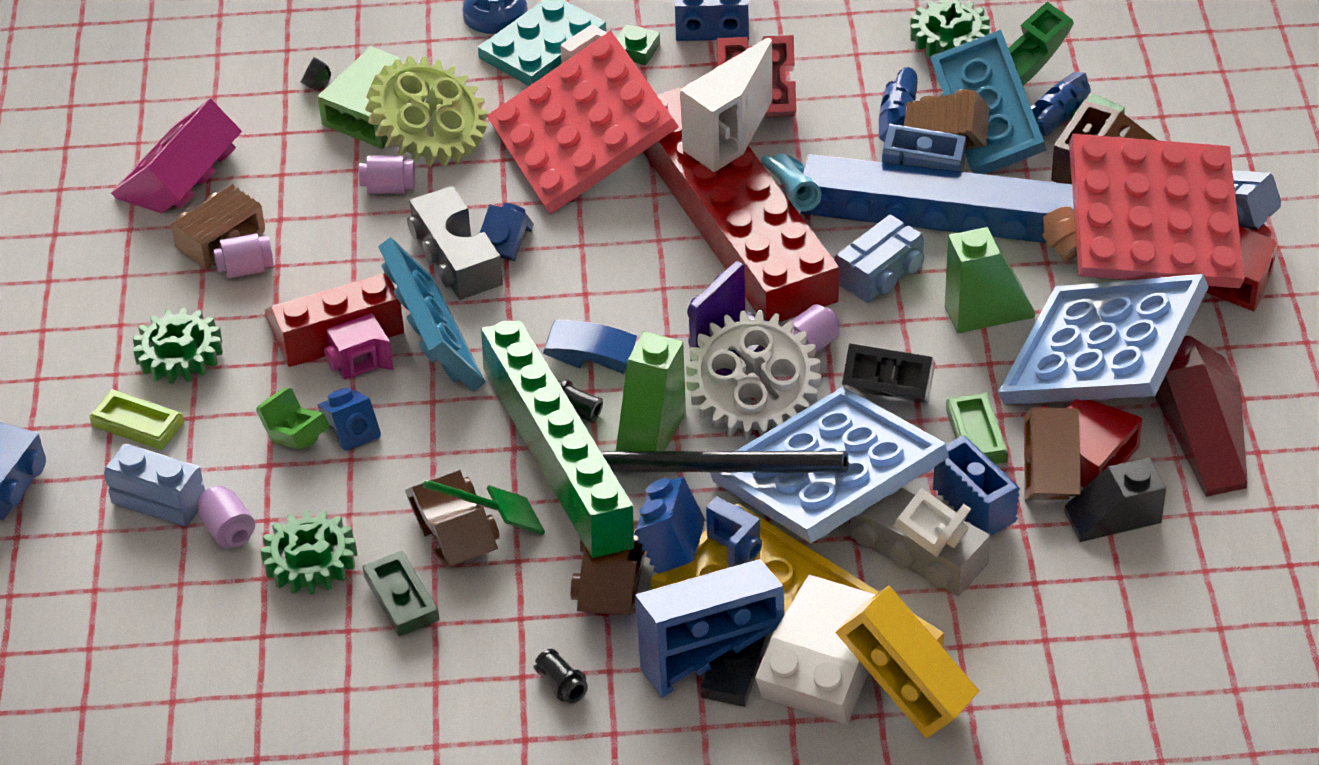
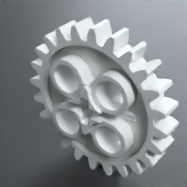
[686,310,821,440]

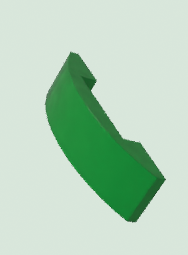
[939,1,1074,97]

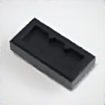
[701,634,769,707]

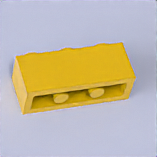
[835,585,980,738]

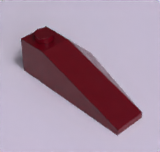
[1155,335,1248,497]

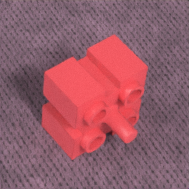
[716,35,797,117]

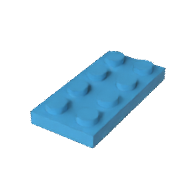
[930,29,1047,174]
[378,237,486,391]

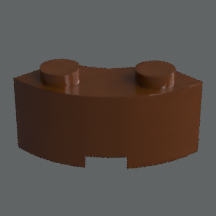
[405,470,500,567]
[570,520,645,615]

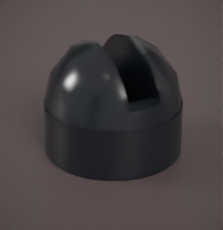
[300,57,331,90]

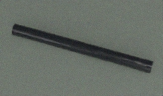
[601,451,849,473]

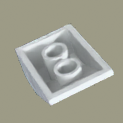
[755,574,875,725]

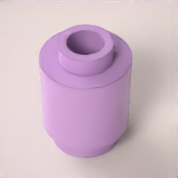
[359,155,415,194]
[213,233,274,279]
[792,304,839,353]
[197,486,255,548]

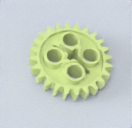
[365,56,488,167]

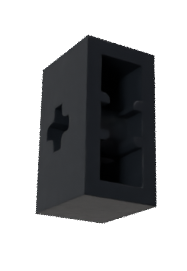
[842,343,936,404]

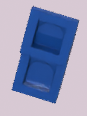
[542,320,637,374]

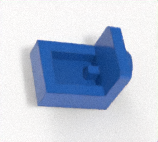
[480,203,534,261]
[317,388,381,451]
[706,496,762,568]

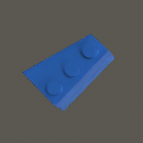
[635,559,785,698]

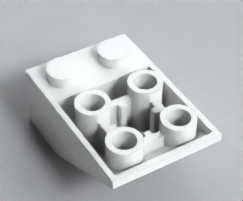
[680,38,772,172]

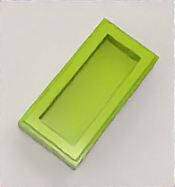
[89,389,184,451]

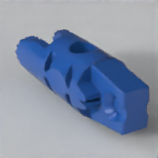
[878,66,918,142]
[1031,72,1091,136]

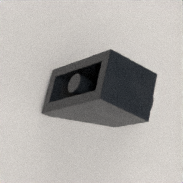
[1064,457,1166,542]

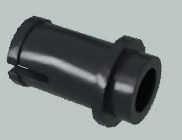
[557,380,603,423]
[533,648,588,703]

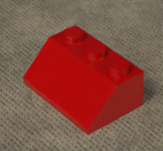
[264,273,405,367]

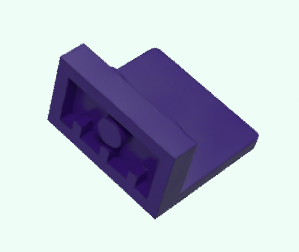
[687,261,766,376]

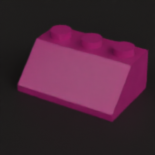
[111,98,242,214]

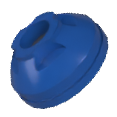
[462,0,528,34]

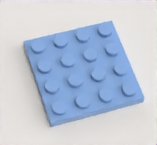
[998,274,1208,405]
[710,387,949,543]

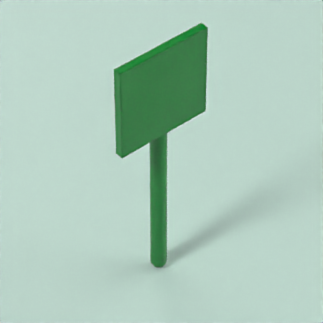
[423,480,545,535]

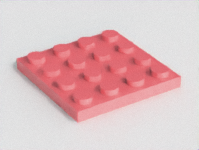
[487,30,679,214]
[1069,134,1244,288]

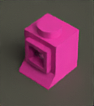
[324,313,394,380]

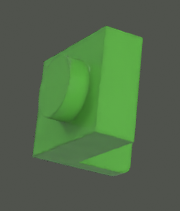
[256,387,330,449]

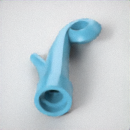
[761,153,821,211]

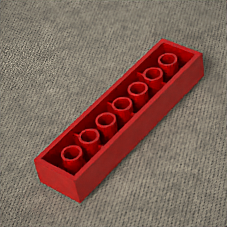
[643,85,839,322]

